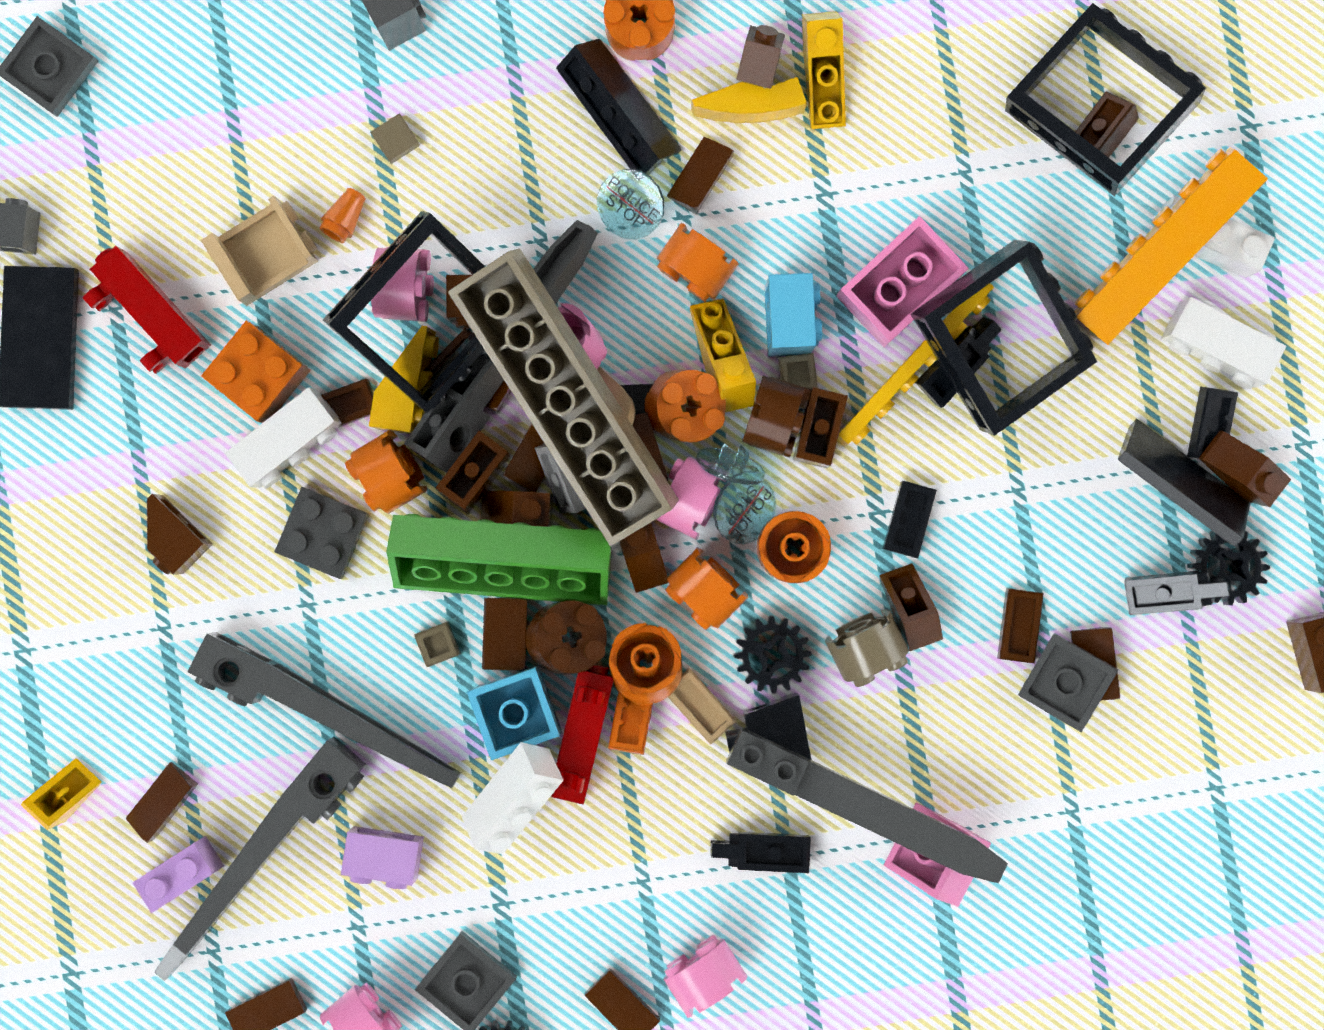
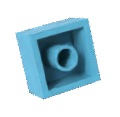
[764,273,822,357]
[467,665,562,761]

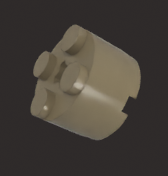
[825,609,909,687]

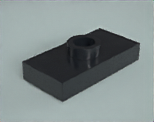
[1187,386,1238,459]
[882,480,937,559]

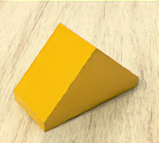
[21,758,102,830]

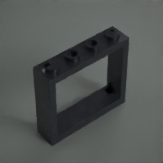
[1005,3,1206,197]
[322,211,487,413]
[911,240,1098,436]

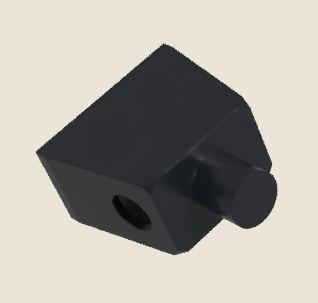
[725,693,812,760]

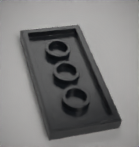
[0,266,79,410]
[1118,419,1251,546]

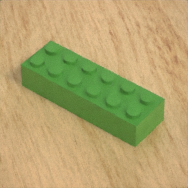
[386,514,611,605]

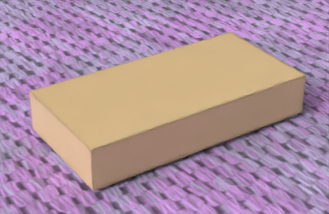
[668,667,737,745]

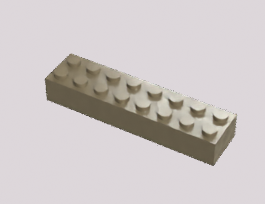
[448,248,679,546]

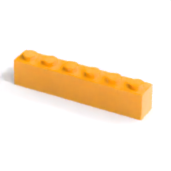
[1074,147,1268,345]

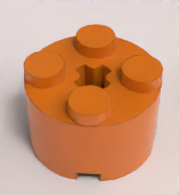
[603,0,675,61]
[656,223,739,302]
[645,370,726,442]
[345,430,427,514]
[756,511,831,583]
[665,547,749,630]
[609,623,682,705]

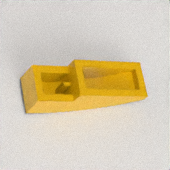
[691,77,807,123]

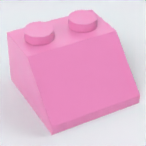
[884,802,991,907]

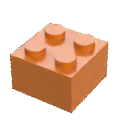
[201,320,311,423]

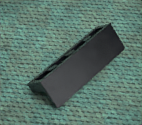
[556,39,681,180]

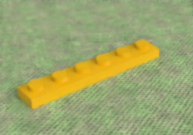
[837,284,994,447]

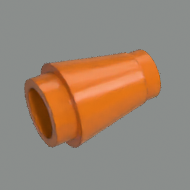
[319,188,366,243]

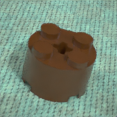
[742,376,811,458]
[525,601,607,674]

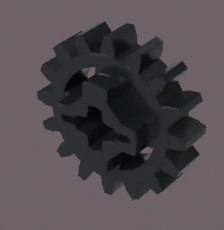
[1187,531,1270,606]
[733,615,812,694]

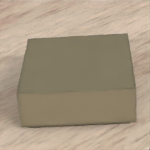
[370,113,420,164]
[778,353,818,389]
[414,621,461,668]

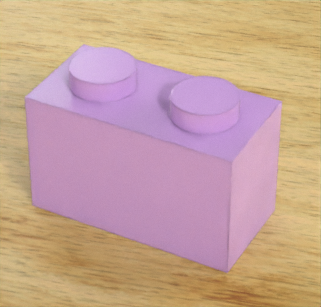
[341,826,424,889]
[132,836,224,913]

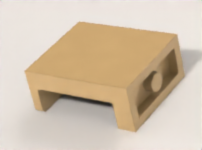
[200,196,318,306]

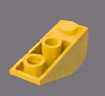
[802,11,846,129]
[690,298,756,413]
[369,325,439,435]

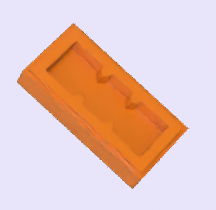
[608,691,653,755]

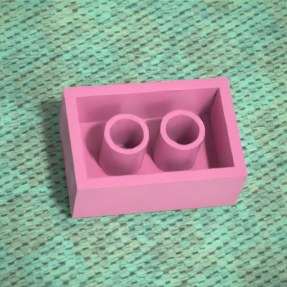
[836,216,969,347]

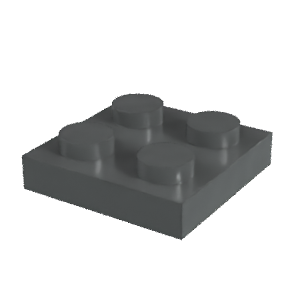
[0,16,98,117]
[274,487,369,579]
[1018,633,1119,733]
[415,931,517,1030]

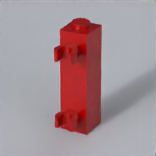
[82,245,211,374]
[551,664,613,805]

